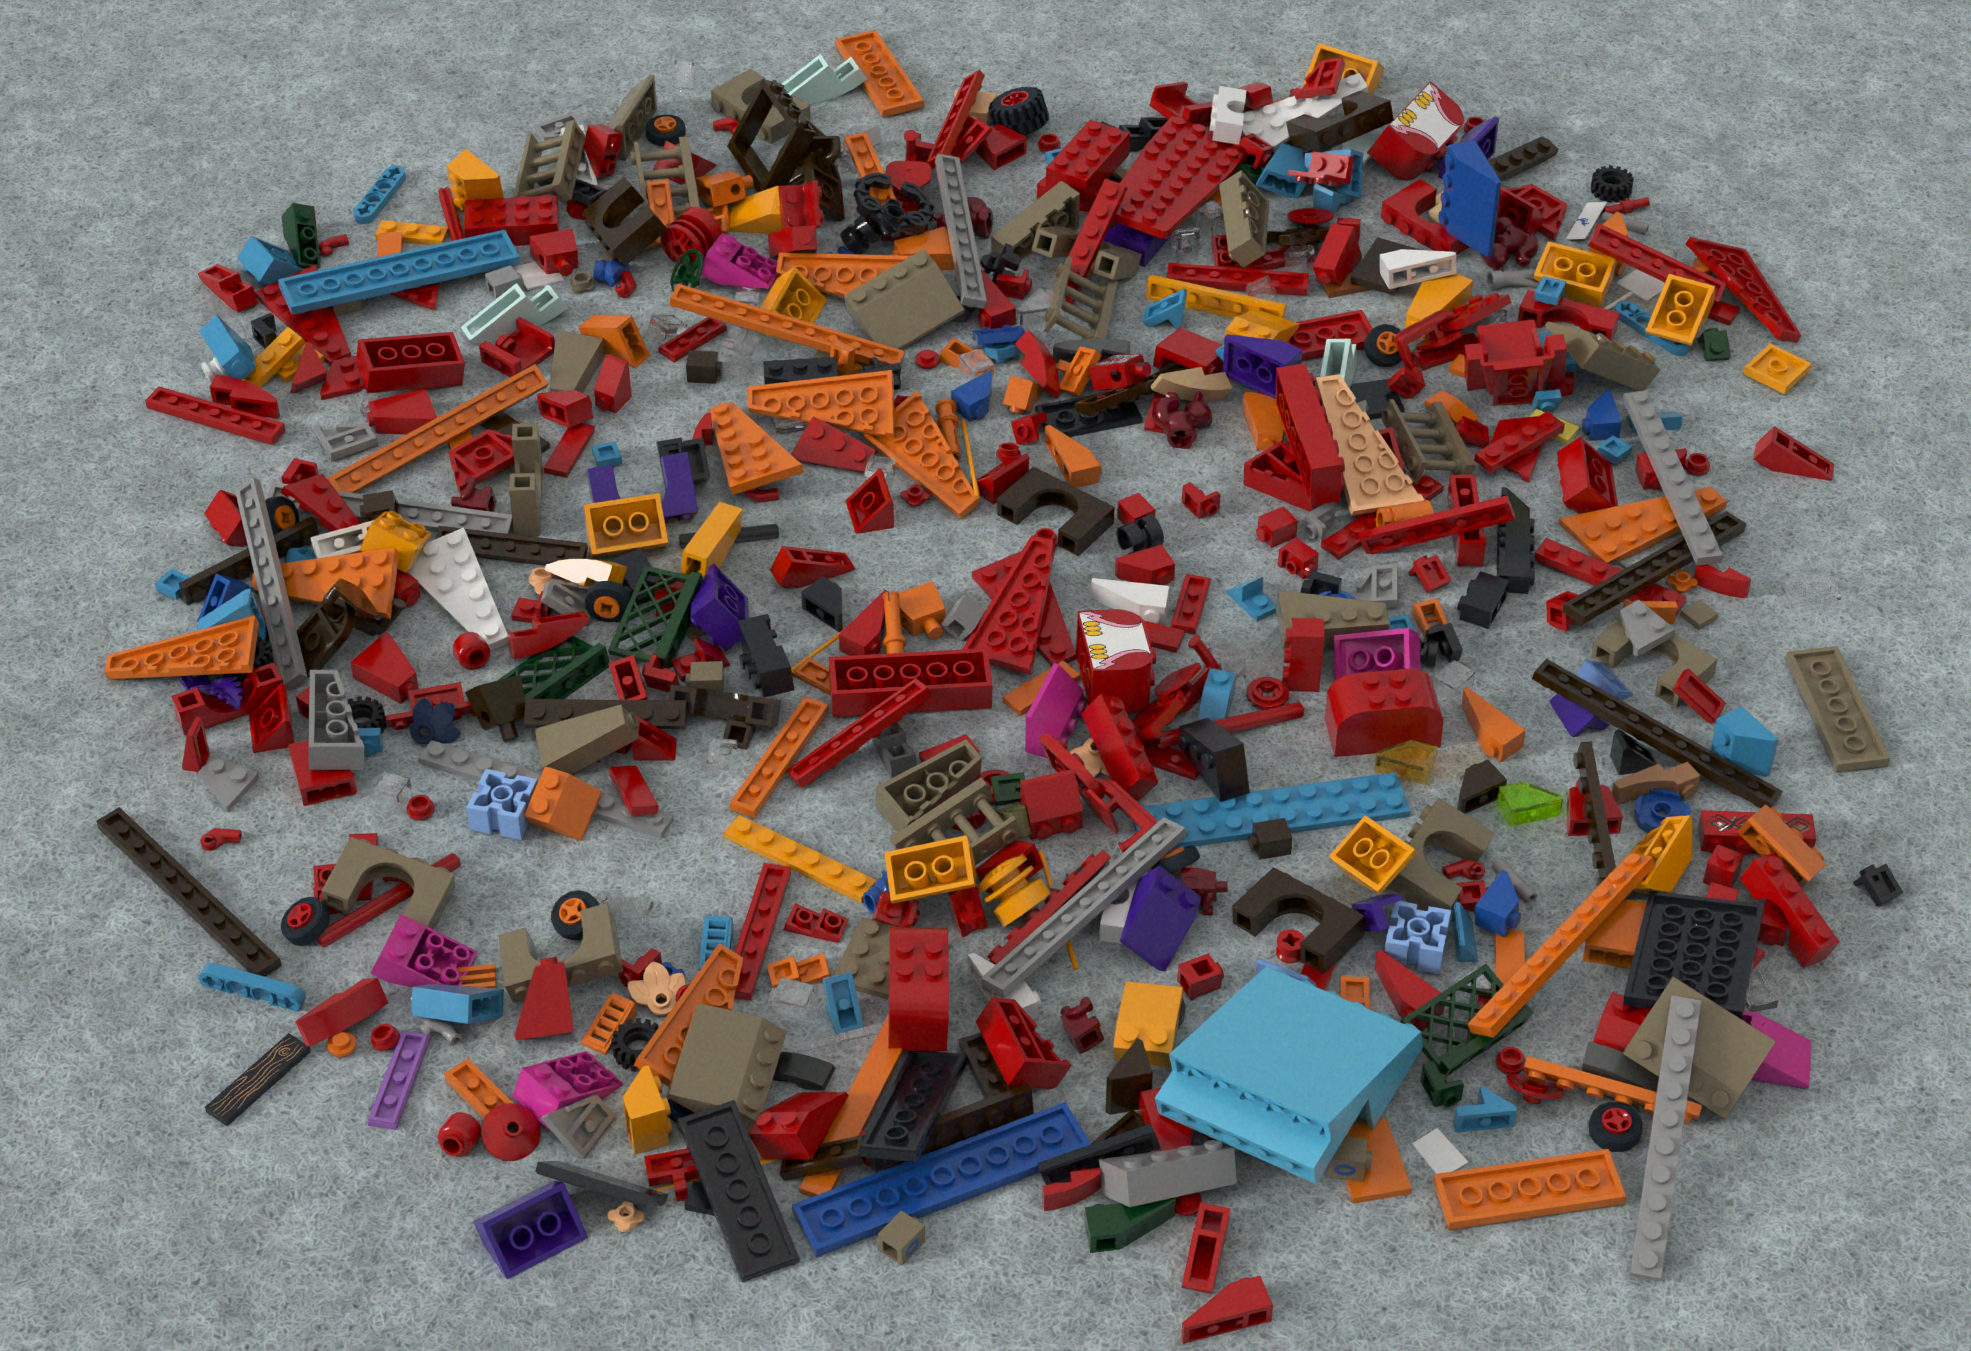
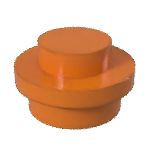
[327,1032,357,1057]

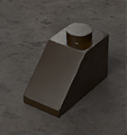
[1457,760,1507,814]

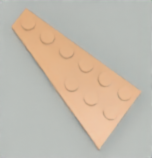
[1315,374,1425,516]

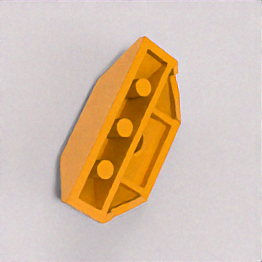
[1631,815,1692,895]

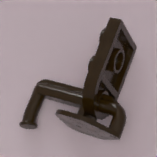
[788,136,845,221]
[297,578,407,678]

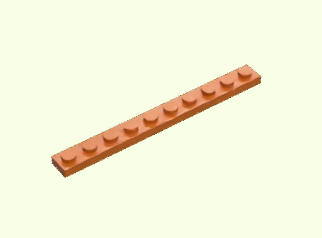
[669,284,905,366]
[327,364,549,493]
[1468,853,1655,1038]

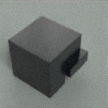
[656,437,710,487]

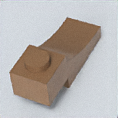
[1612,762,1700,805]

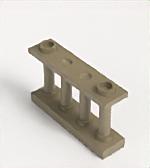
[513,120,585,202]
[630,136,700,215]
[1043,256,1118,339]
[1381,399,1476,482]
[890,778,1022,865]

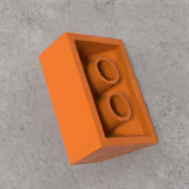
[1737,804,1827,888]

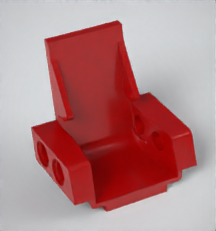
[1464,319,1567,406]

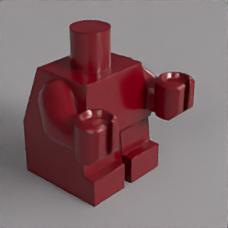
[451,477,497,512]
[1182,868,1228,916]
[1060,997,1105,1054]

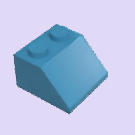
[237,235,304,287]
[1710,706,1778,777]

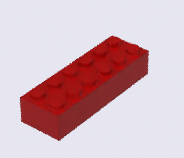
[1276,363,1345,506]
[829,648,993,717]

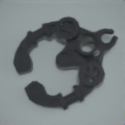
[854,173,934,239]

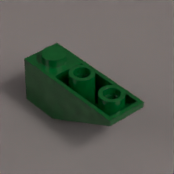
[282,203,320,268]
[1084,1197,1176,1253]

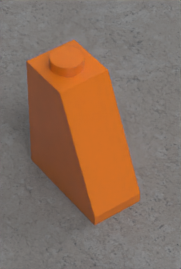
[892,226,955,270]
[578,315,650,368]
[1243,392,1286,451]
[1582,899,1646,969]

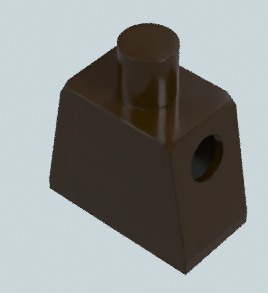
[465,675,525,742]

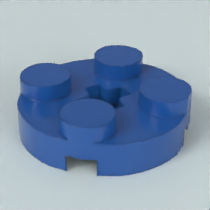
[1634,789,1691,833]

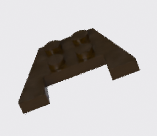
[1266,227,1330,246]

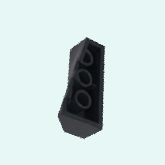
[1497,487,1535,594]

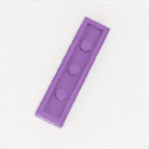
[367,1030,431,1130]

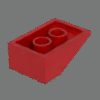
[748,1092,849,1160]

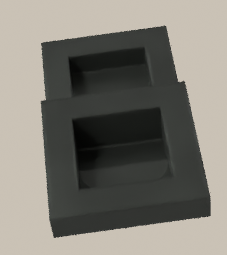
[772,1052,836,1090]

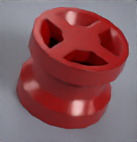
[1276,929,1305,964]

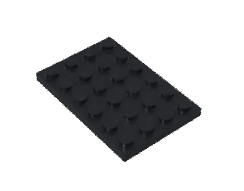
[1623,891,1764,1019]

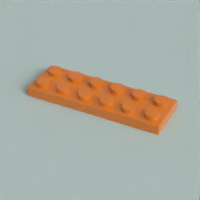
[835,30,924,117]
[1433,1149,1626,1230]

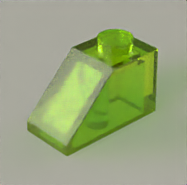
[1497,782,1563,827]

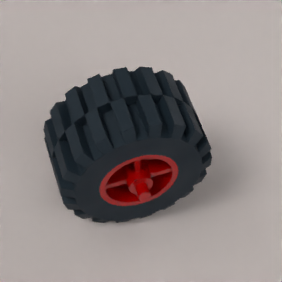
[989,87,1049,136]

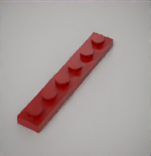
[926,70,985,169]
[1048,179,1128,305]
[1588,223,1726,306]
[1167,263,1309,296]
[145,386,286,445]
[1321,474,1444,560]
[1359,496,1515,554]
[1535,538,1687,616]
[786,678,932,788]
[987,850,1111,965]
[734,863,791,1001]

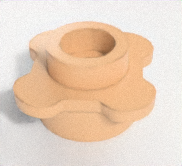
[608,1201,644,1232]

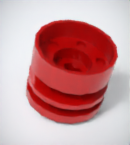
[660,207,722,265]

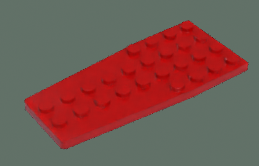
[1113,116,1250,239]

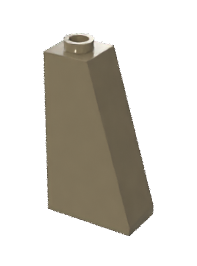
[549,330,605,393]
[535,705,639,775]

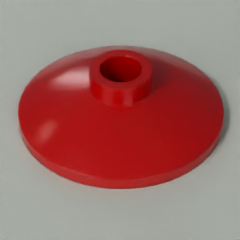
[1287,208,1334,228]
[1506,1073,1565,1104]
[481,1103,541,1161]

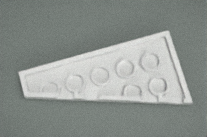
[1242,73,1369,158]
[407,528,508,650]

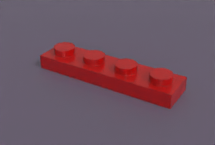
[1474,411,1565,474]

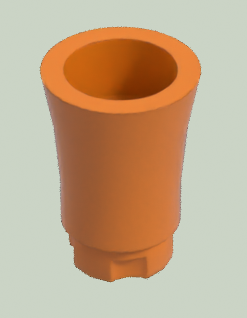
[1376,500,1434,527]

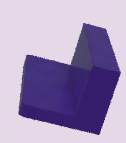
[1550,694,1609,737]
[1351,894,1403,931]

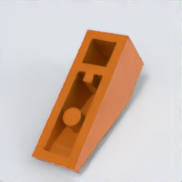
[1045,425,1102,488]
[1461,687,1526,762]

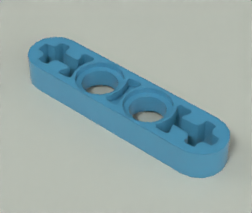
[353,165,406,224]
[1615,301,1690,356]
[199,963,306,1012]

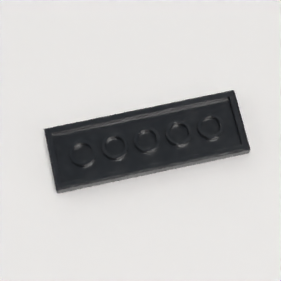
[858,1051,967,1162]
[678,1100,800,1282]

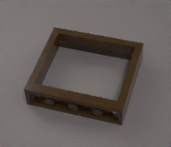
[727,79,816,192]

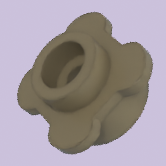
[569,272,595,293]

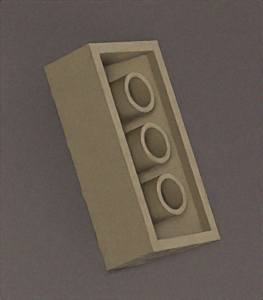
[606,74,657,161]

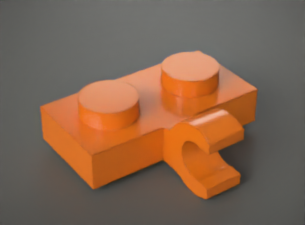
[1056,346,1101,397]

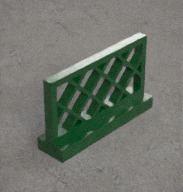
[608,566,703,669]
[498,636,610,699]
[1400,964,1534,1077]

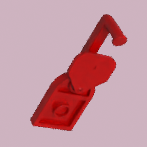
[881,130,931,241]
[1395,293,1512,372]
[1132,635,1220,743]
[1039,732,1158,853]

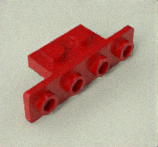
[385,682,476,730]

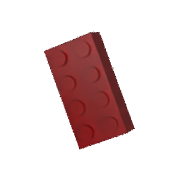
[1046,120,1130,203]
[464,195,559,246]
[356,332,465,393]

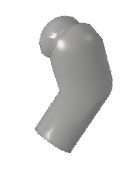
[419,1018,463,1046]

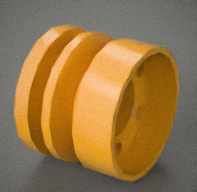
[977,854,1051,927]

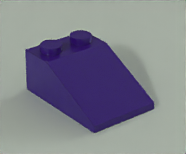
[1223,334,1302,399]
[690,563,749,651]
[1120,865,1201,972]

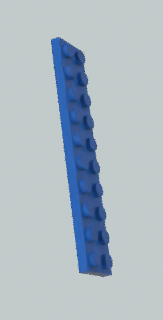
[792,1102,1091,1257]

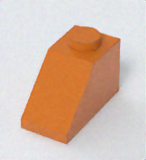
[1003,376,1045,415]

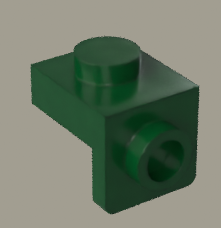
[1698,328,1731,361]

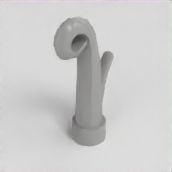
[1487,258,1541,290]

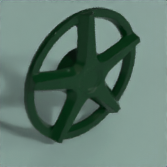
[670,249,705,292]

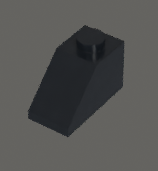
[801,576,843,632]

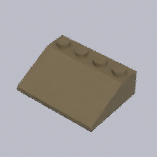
[844,248,965,350]
[1545,322,1661,391]
[1623,976,1776,1119]
[666,1003,787,1132]

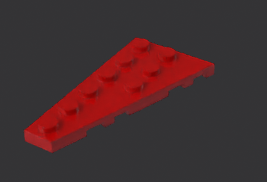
[1685,237,1802,343]
[255,264,351,366]
[962,535,1056,675]
[972,551,1076,667]

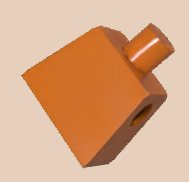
[695,171,754,207]
[889,581,946,639]

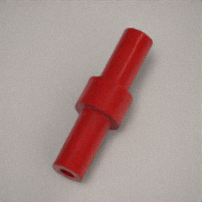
[1603,197,1650,214]

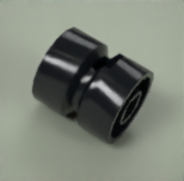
[840,215,884,255]
[1116,515,1164,555]

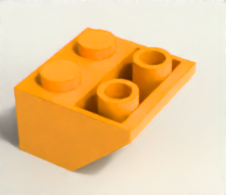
[360,511,431,573]
[622,1065,673,1154]

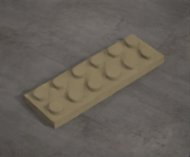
[1785,646,1890,772]

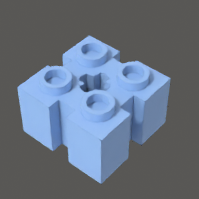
[466,769,538,840]
[1385,901,1451,975]

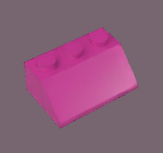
[1025,663,1087,758]

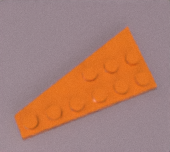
[776,252,910,299]
[748,370,895,438]
[863,390,979,519]
[709,402,804,495]
[104,615,259,679]

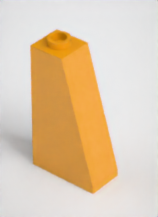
[1405,273,1473,339]
[681,501,743,579]

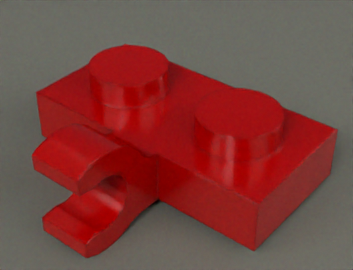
[644,1148,699,1202]

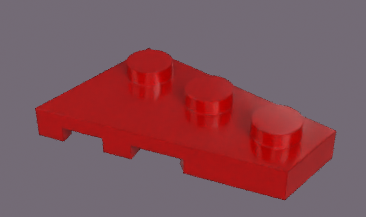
[791,416,878,473]
[280,473,362,532]

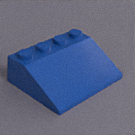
[1438,140,1501,258]

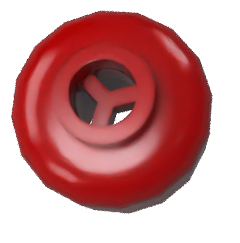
[452,632,490,670]
[437,1112,481,1157]

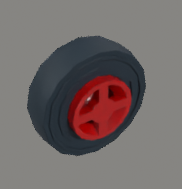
[280,897,330,946]
[1588,1102,1643,1152]

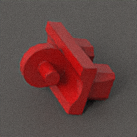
[948,885,988,937]

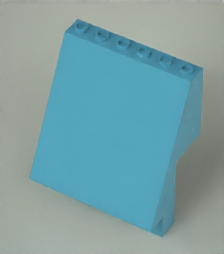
[1155,966,1423,1184]

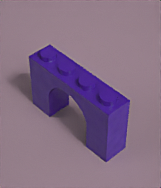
[586,452,698,524]

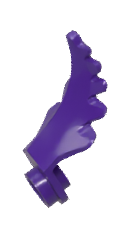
[179,674,244,710]

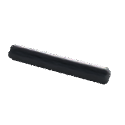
[679,524,779,549]

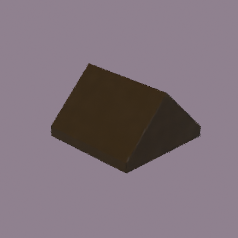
[1105,1038,1153,1115]

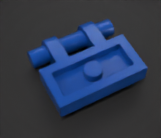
[972,325,1025,348]

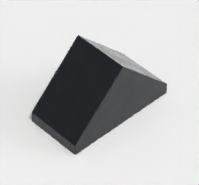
[1610,729,1657,775]

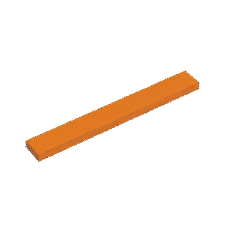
[799,1016,904,1197]

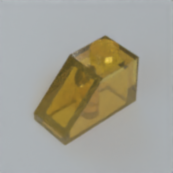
[1374,740,1437,786]

